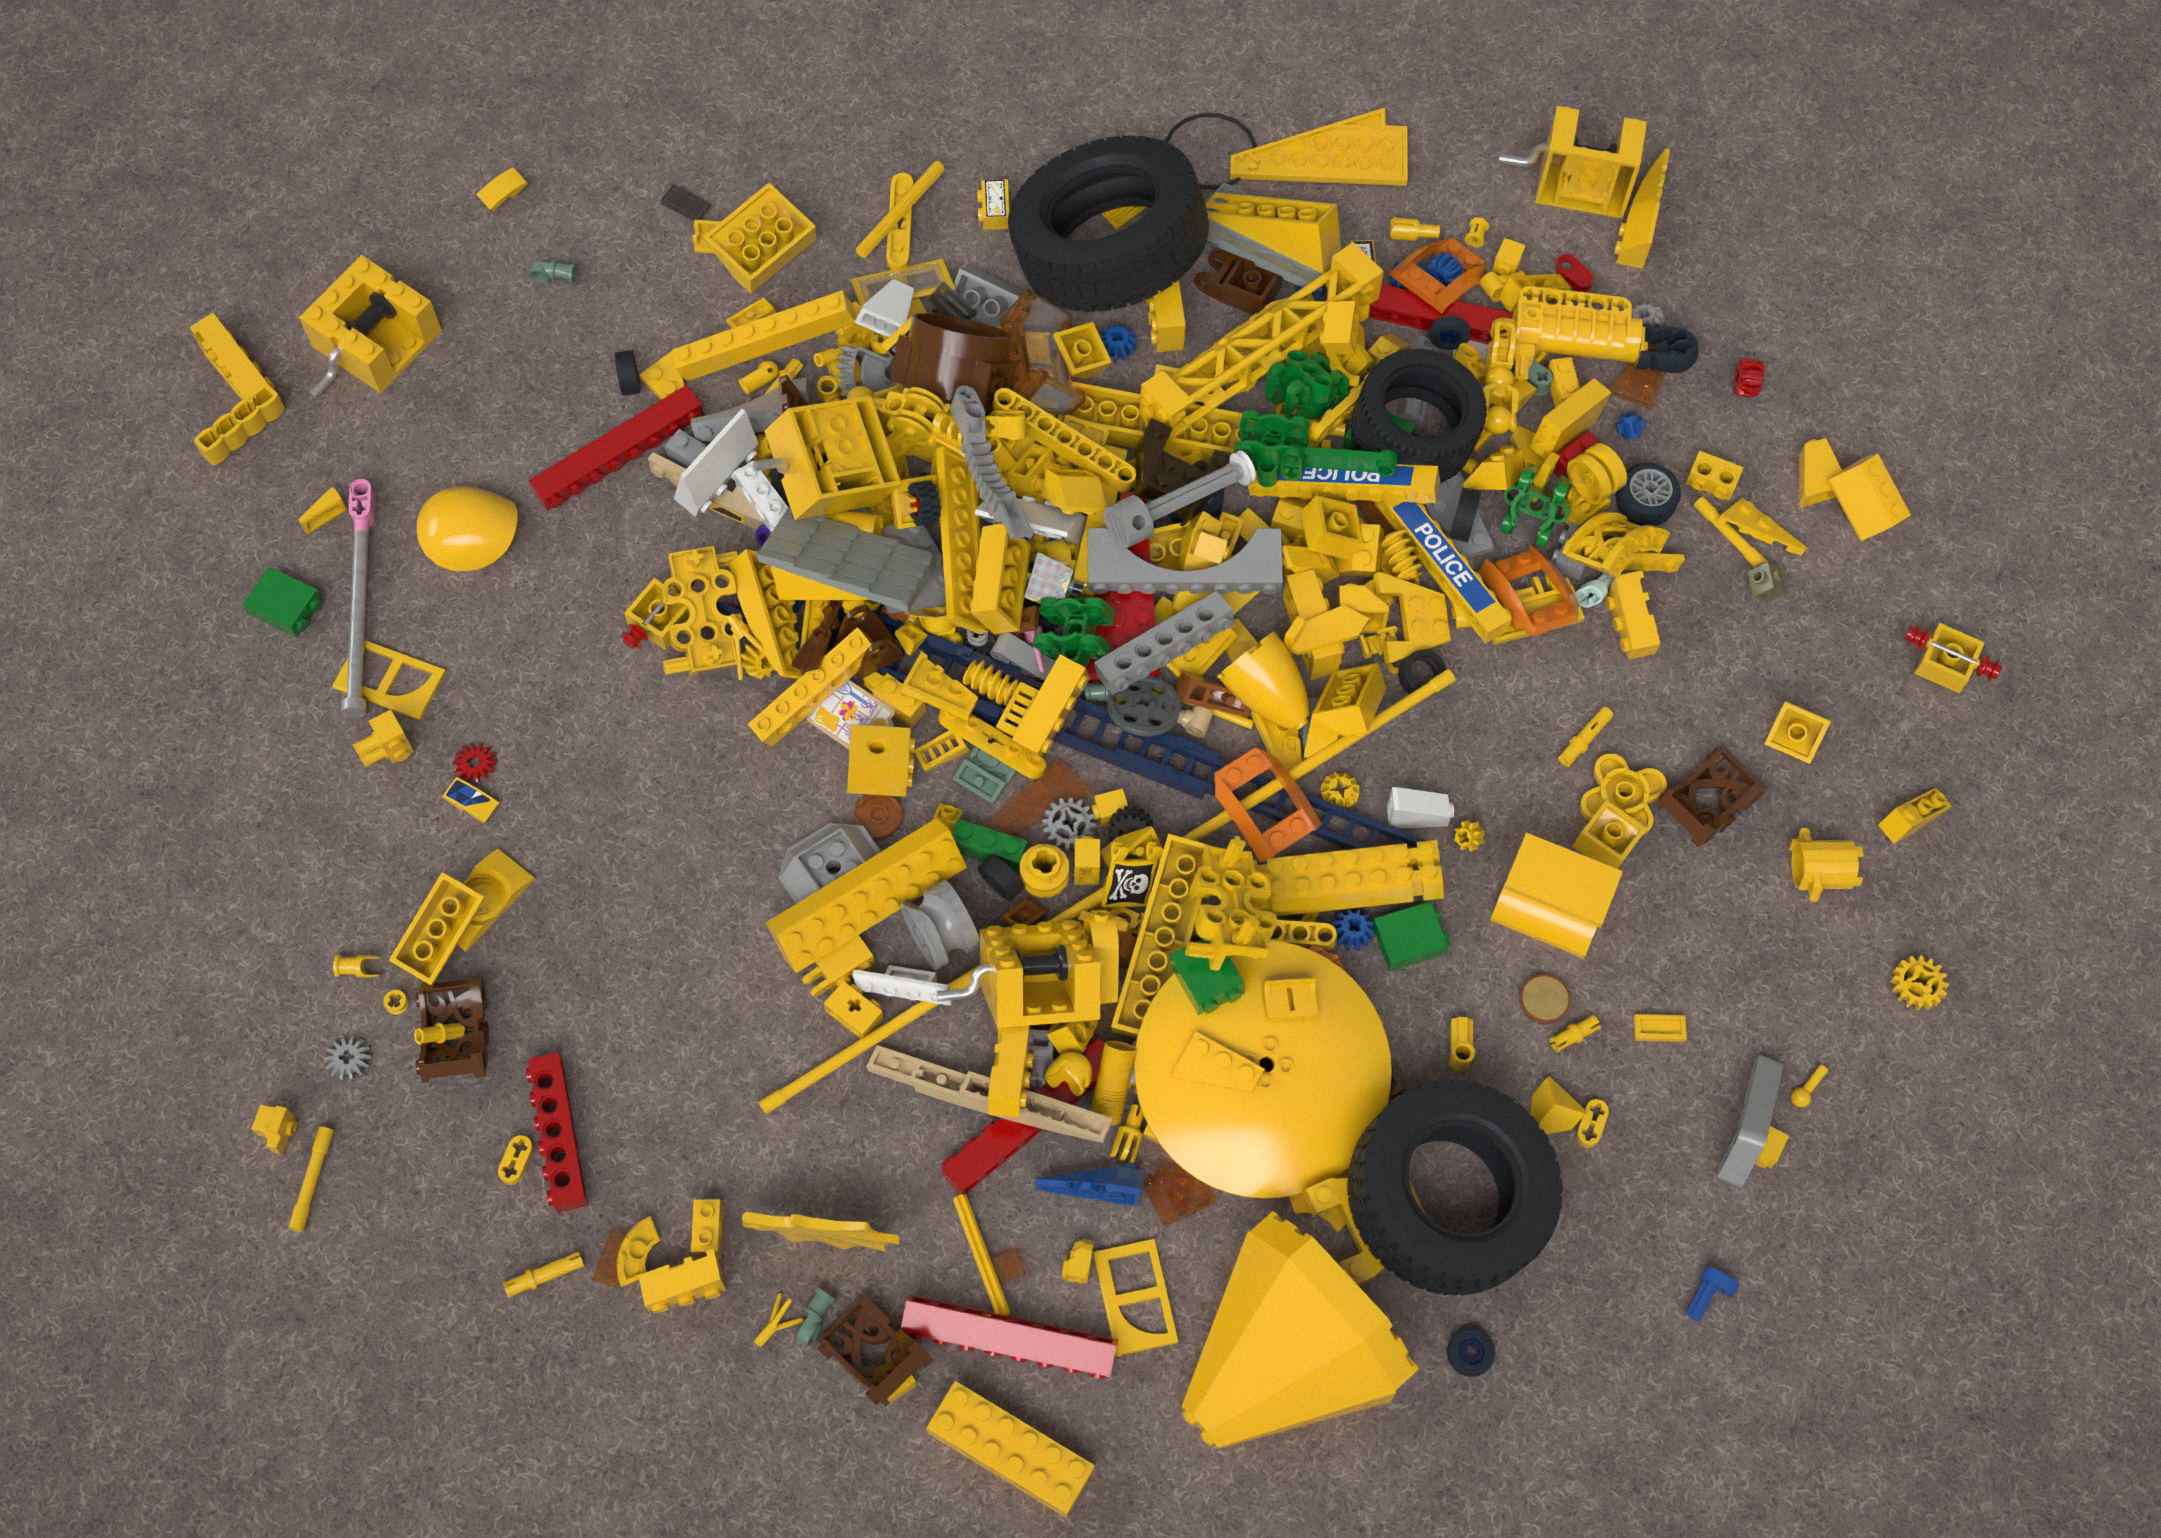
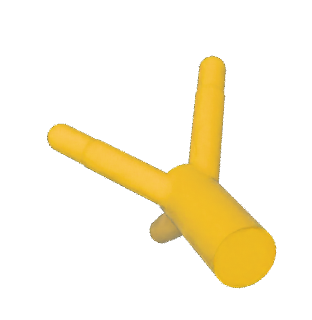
[753,1293,804,1348]

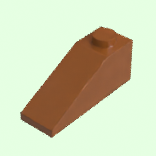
[1175,671,1251,718]

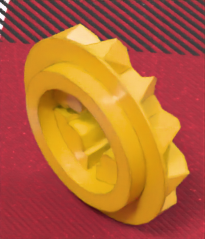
[1320,771,1360,809]

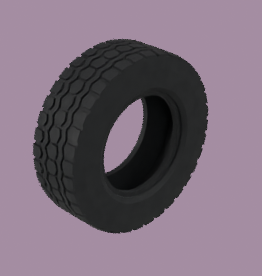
[1347,1079,1563,1296]

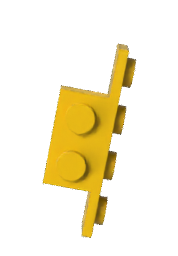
[1589,551,1685,573]

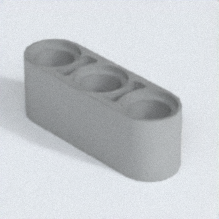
[990,632,1056,684]

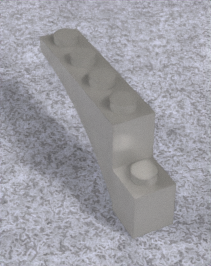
[691,377,812,443]

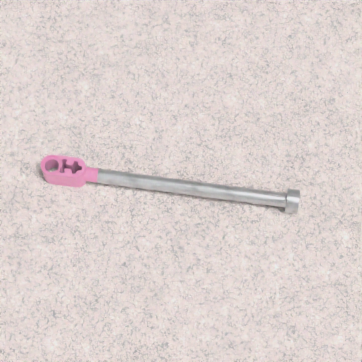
[341,479,376,718]

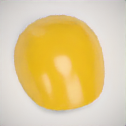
[417,486,518,571]

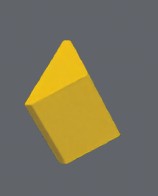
[1764,701,1831,764]

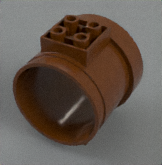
[890,313,1016,417]

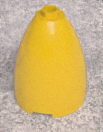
[1217,631,1310,730]

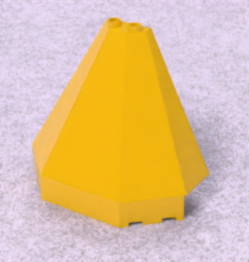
[1181,1211,1419,1449]

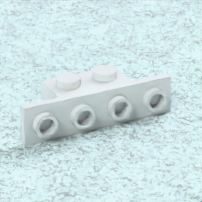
[852,965,953,1006]

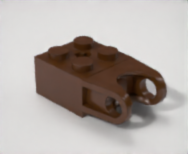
[1194,250,1282,315]

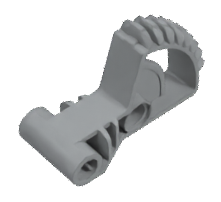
[836,346,897,399]

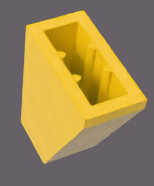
[1799,438,1842,508]

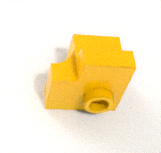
[251,1104,297,1155]

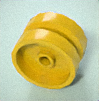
[1567,443,1627,504]

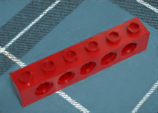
[525,1052,588,1213]

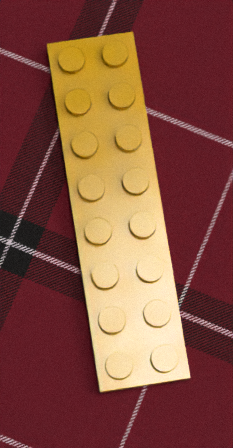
[936,445,987,635]

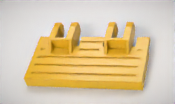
[1488,574,1585,645]

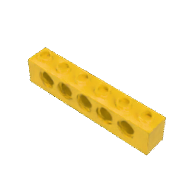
[748,627,881,747]

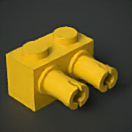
[1007,443,1072,498]
[352,710,414,767]

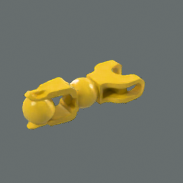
[1483,321,1519,435]

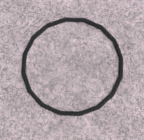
[1165,113,1257,189]

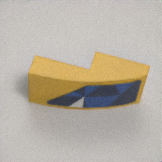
[442,777,499,824]

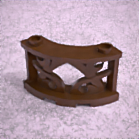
[1656,747,1769,847]
[415,976,489,1083]
[815,1294,933,1407]

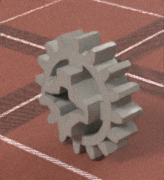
[1042,797,1096,852]

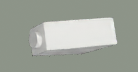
[854,279,914,337]
[1387,787,1454,829]

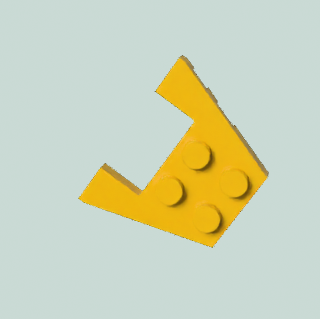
[1374,572,1451,665]

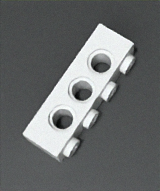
[733,460,788,532]

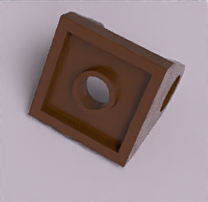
[837,605,903,679]

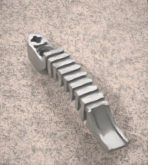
[950,385,1033,540]

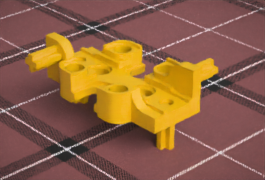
[661,546,743,677]
[1185,836,1277,971]

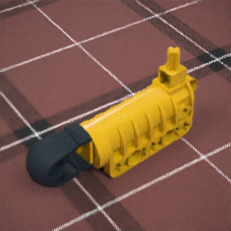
[1490,286,1699,382]

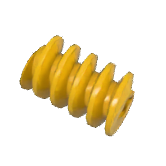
[1381,529,1423,581]
[963,660,1019,706]

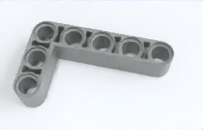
[1716,1054,1784,1188]

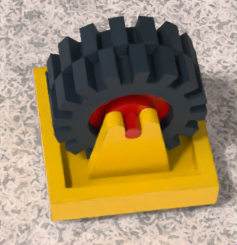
[891,474,941,529]

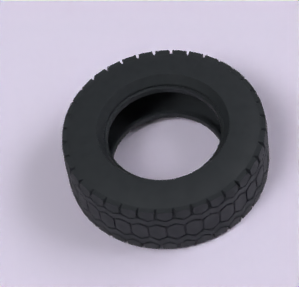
[1008,135,1209,312]

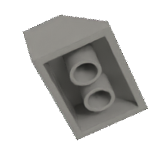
[945,265,1028,332]

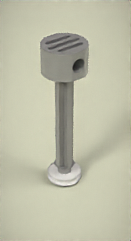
[1104,450,1256,549]

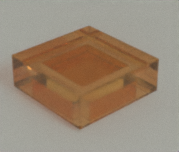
[991,1249,1026,1285]

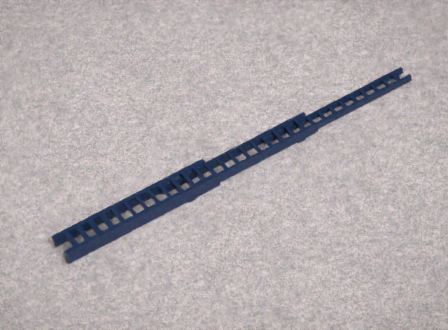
[716,600,1426,850]

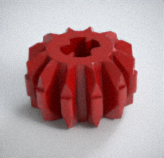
[1733,358,1765,398]

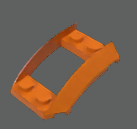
[1389,238,1485,313]
[1478,543,1579,636]
[1214,747,1322,863]

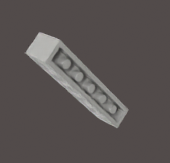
[1094,590,1234,695]

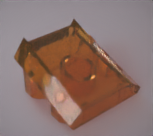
[1144,1164,1216,1226]

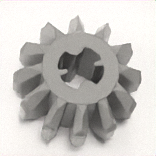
[1631,302,1665,328]

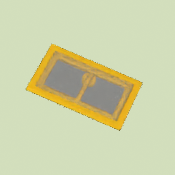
[851,258,955,308]

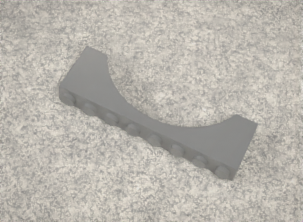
[1088,528,1283,594]

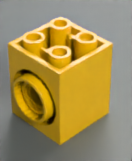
[847,724,915,797]

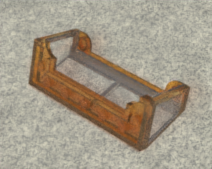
[999,288,1086,415]

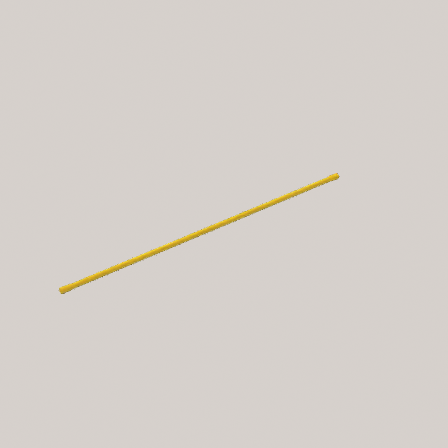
[758,669,1456,1115]

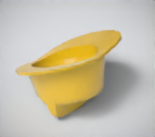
[904,606,956,635]

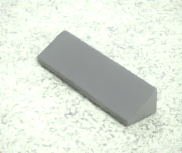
[1396,335,1438,422]

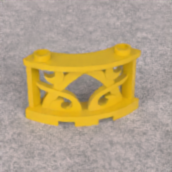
[1562,511,1670,579]

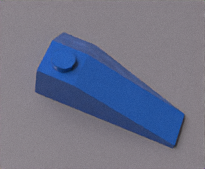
[1036,1164,1144,1207]

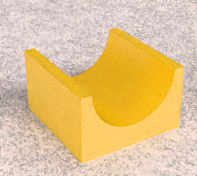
[1490,833,1623,958]

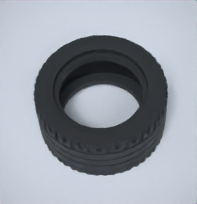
[1350,349,1487,483]

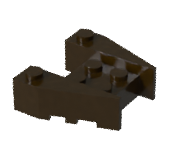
[1134,417,1230,527]

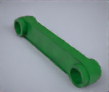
[1288,443,1398,477]

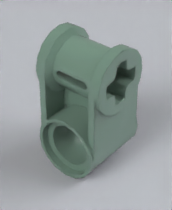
[1511,359,1553,397]

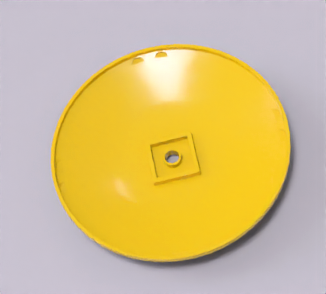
[1134,940,1392,1199]

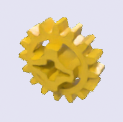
[1890,955,1949,1011]

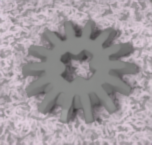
[324,1036,371,1081]

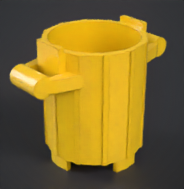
[1789,828,1864,902]

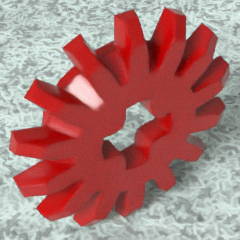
[452,742,497,783]

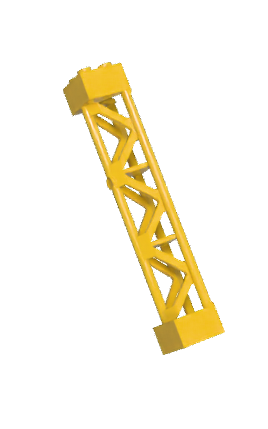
[1139,242,1384,442]

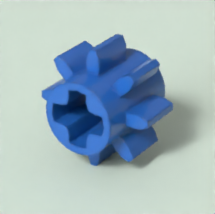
[1615,412,1645,440]

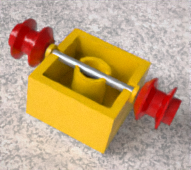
[622,577,695,650]
[1904,623,2002,693]

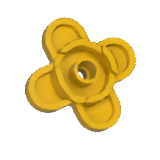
[1580,754,1667,837]

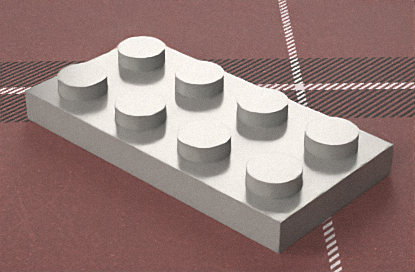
[1423,471,1494,559]

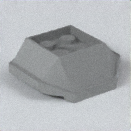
[778,823,881,904]

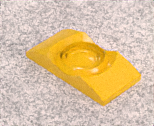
[457,849,535,952]

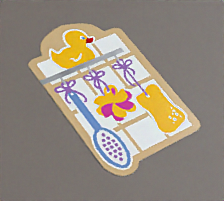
[806,680,895,750]

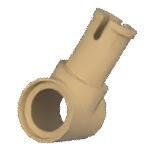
[1164,706,1213,738]

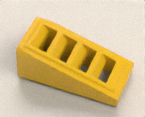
[298,487,347,534]
[996,682,1039,737]
[914,730,970,772]

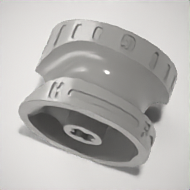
[899,880,980,971]

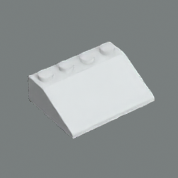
[674,409,758,517]
[975,495,1087,545]

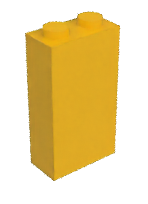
[1529,378,1612,460]

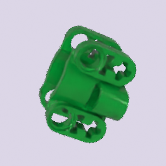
[1265,350,1349,419]
[1233,410,1310,487]
[1500,463,1572,548]
[1033,597,1116,667]

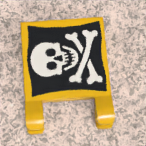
[1101,842,1163,907]

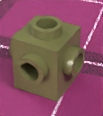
[1747,562,1786,602]

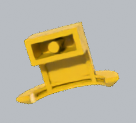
[1320,301,1370,387]

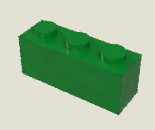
[951,819,1028,874]

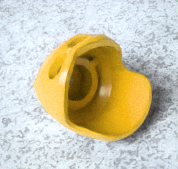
[1045,1052,1092,1096]

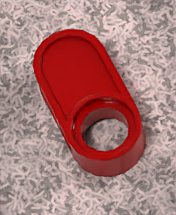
[1555,254,1594,292]

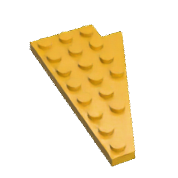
[1230,108,1408,186]

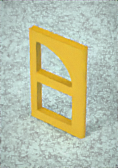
[333,640,446,720]
[1093,1239,1178,1357]

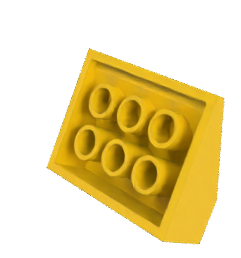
[703,183,816,294]

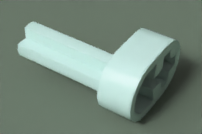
[1576,573,1614,608]

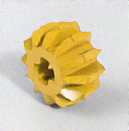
[741,643,776,679]

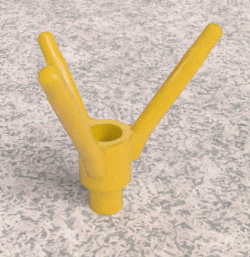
[726,614,763,680]

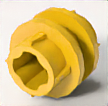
[1020,844,1069,898]

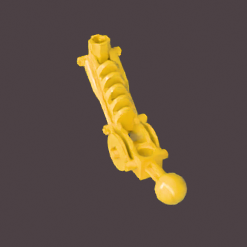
[847,386,1017,478]

